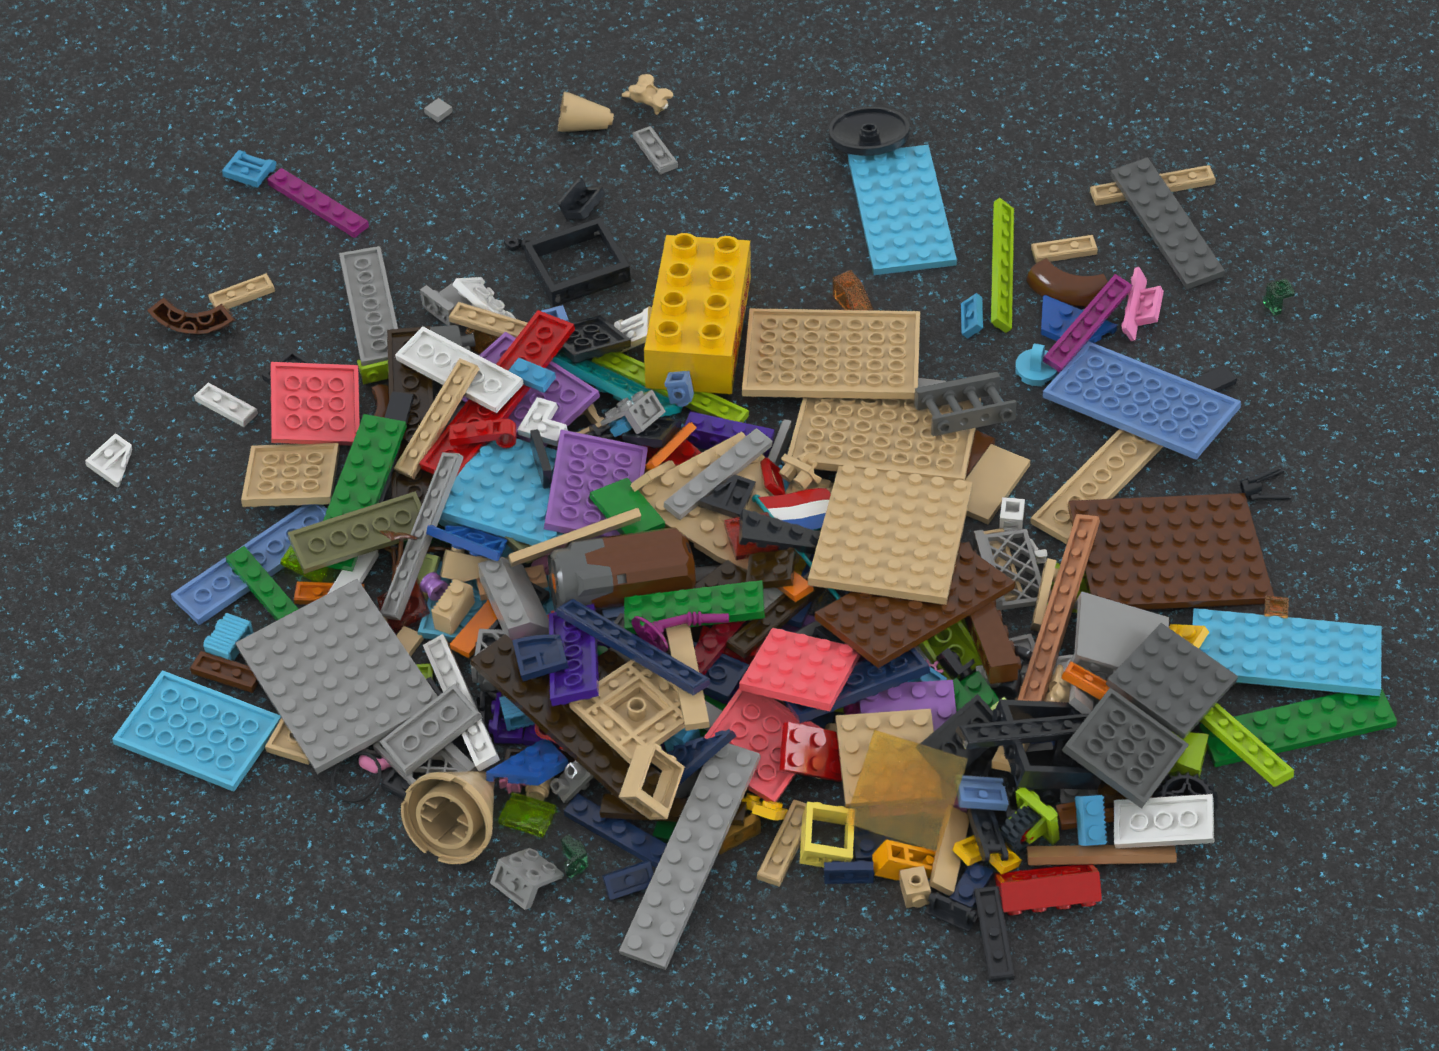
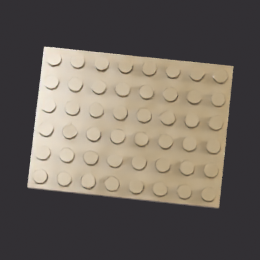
[742,309,920,400]
[787,397,981,481]
[808,464,973,605]

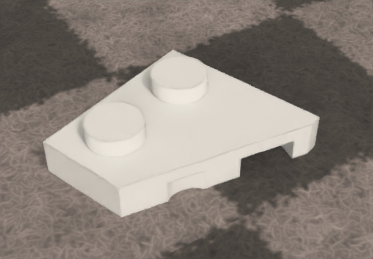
[85,433,132,488]

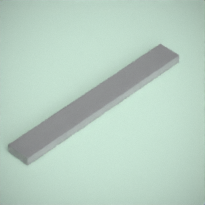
[380,452,464,620]

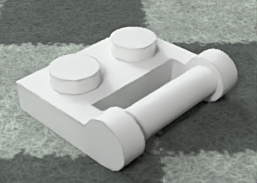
[614,307,652,353]

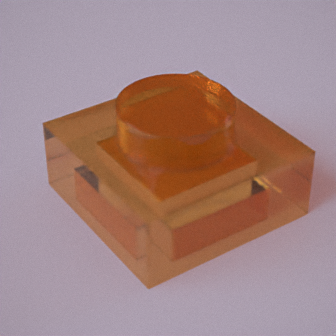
[1264,596,1289,619]

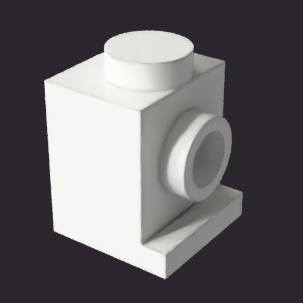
[999,497,1025,532]

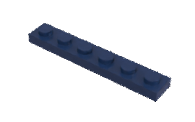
[563,794,667,868]

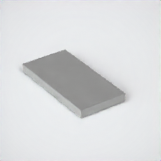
[379,684,483,776]

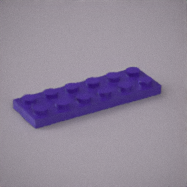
[549,604,599,706]

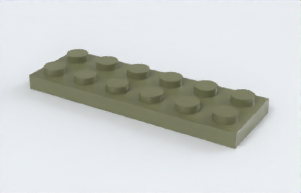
[288,492,422,574]

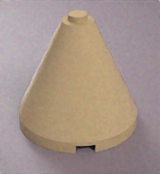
[401,771,494,864]

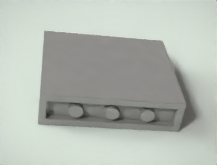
[1069,592,1169,680]

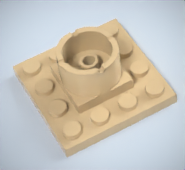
[569,659,685,764]

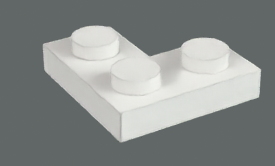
[517,397,568,446]

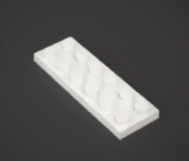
[395,326,524,413]

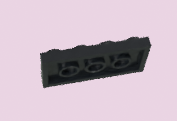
[916,694,993,784]

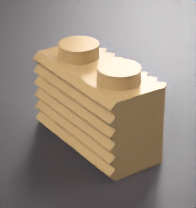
[431,579,475,635]

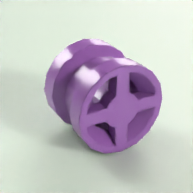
[420,572,449,601]

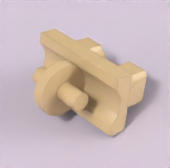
[779,451,822,489]

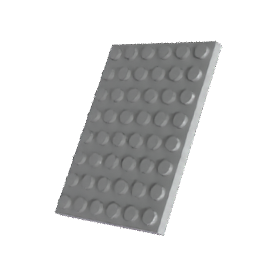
[235,579,438,774]

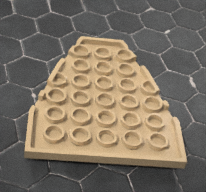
[639,432,800,573]

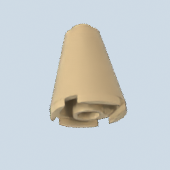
[558,92,614,132]

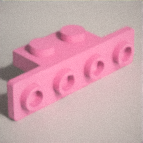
[1122,267,1164,341]

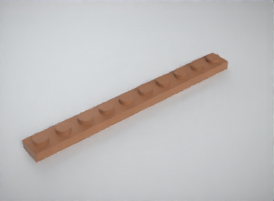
[1018,514,1100,701]

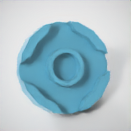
[1015,343,1058,386]

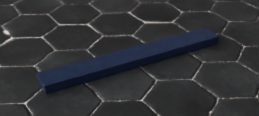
[556,599,710,696]

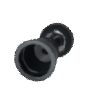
[997,646,1033,698]

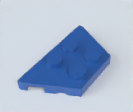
[1041,295,1117,350]
[426,525,507,561]
[486,739,568,786]

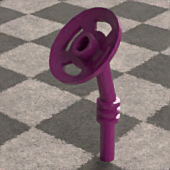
[632,611,729,653]

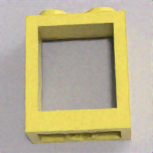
[799,802,855,867]

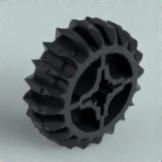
[1152,771,1219,817]

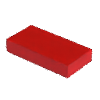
[760,457,786,496]

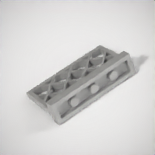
[973,529,1041,612]
[373,739,477,785]

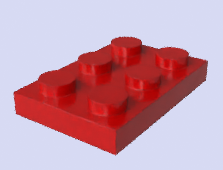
[779,722,842,782]

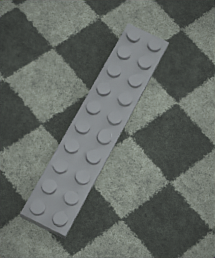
[619,743,761,970]

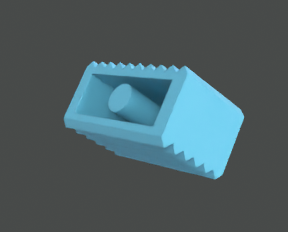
[203,613,254,661]

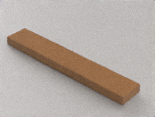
[1027,845,1177,865]

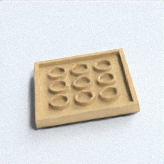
[241,443,340,507]
[835,709,943,808]

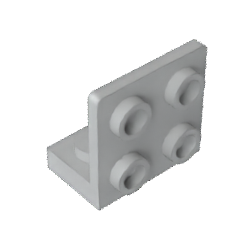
[420,283,472,326]
[600,390,666,434]
[490,848,564,910]

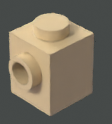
[900,866,931,908]

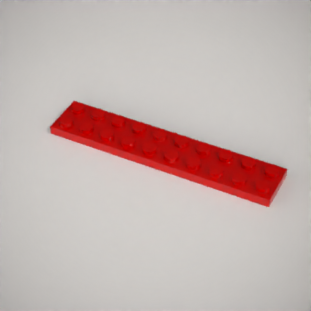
[419,310,575,477]

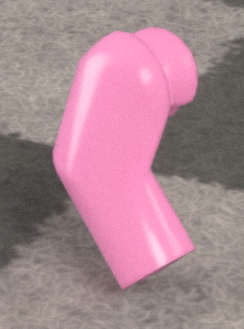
[358,755,392,773]

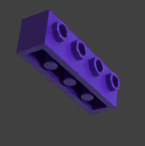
[684,411,775,458]

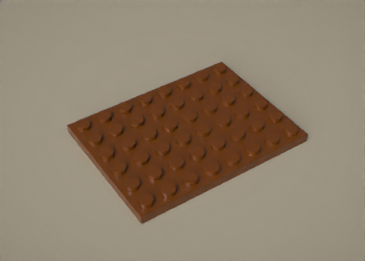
[1067,493,1275,610]

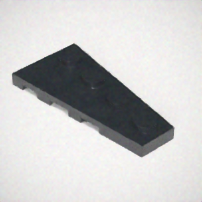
[739,509,821,554]

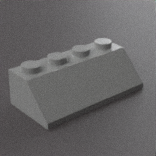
[478,557,549,640]

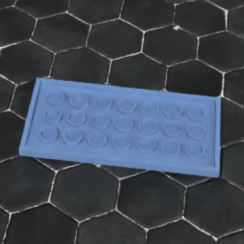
[1043,341,1241,460]

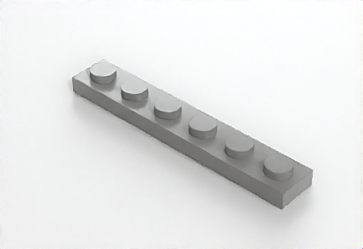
[663,428,773,520]

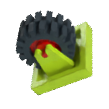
[1001,788,1060,853]

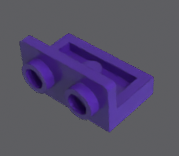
[489,692,525,744]

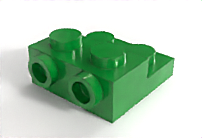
[953,670,999,712]

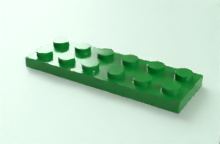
[624,580,765,634]

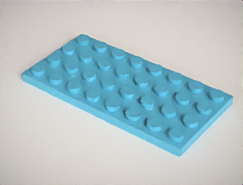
[848,145,957,275]
[1192,608,1381,696]

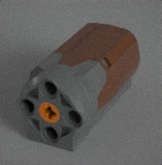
[548,527,696,615]

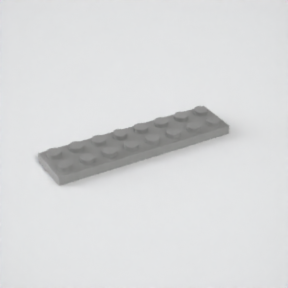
[339,246,398,366]

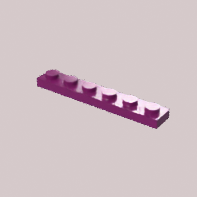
[267,168,369,238]
[1043,274,1133,372]

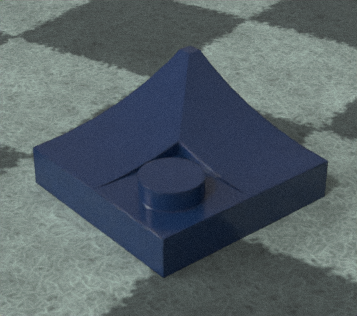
[512,635,569,681]

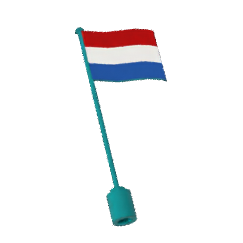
[752,488,841,600]

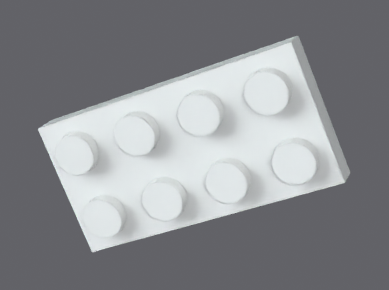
[1114,794,1214,849]

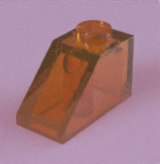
[833,270,873,311]

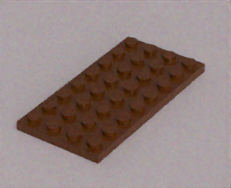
[815,542,1015,668]

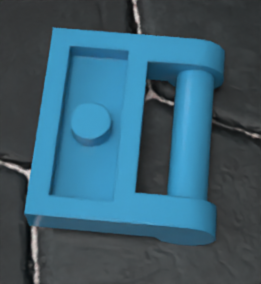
[222,150,276,187]

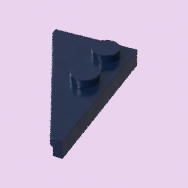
[666,729,736,785]

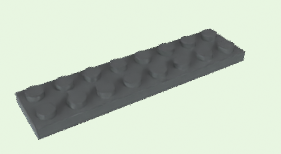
[1110,157,1225,290]

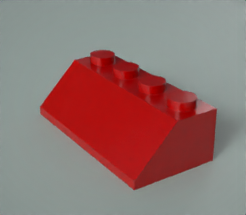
[994,864,1102,915]

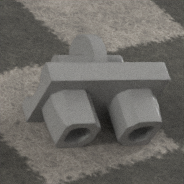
[550,760,593,803]

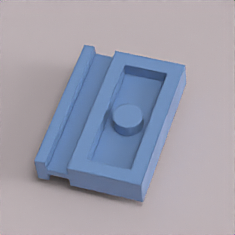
[954,775,1009,811]

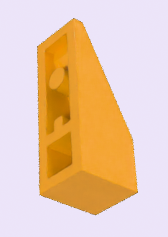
[872,839,936,880]

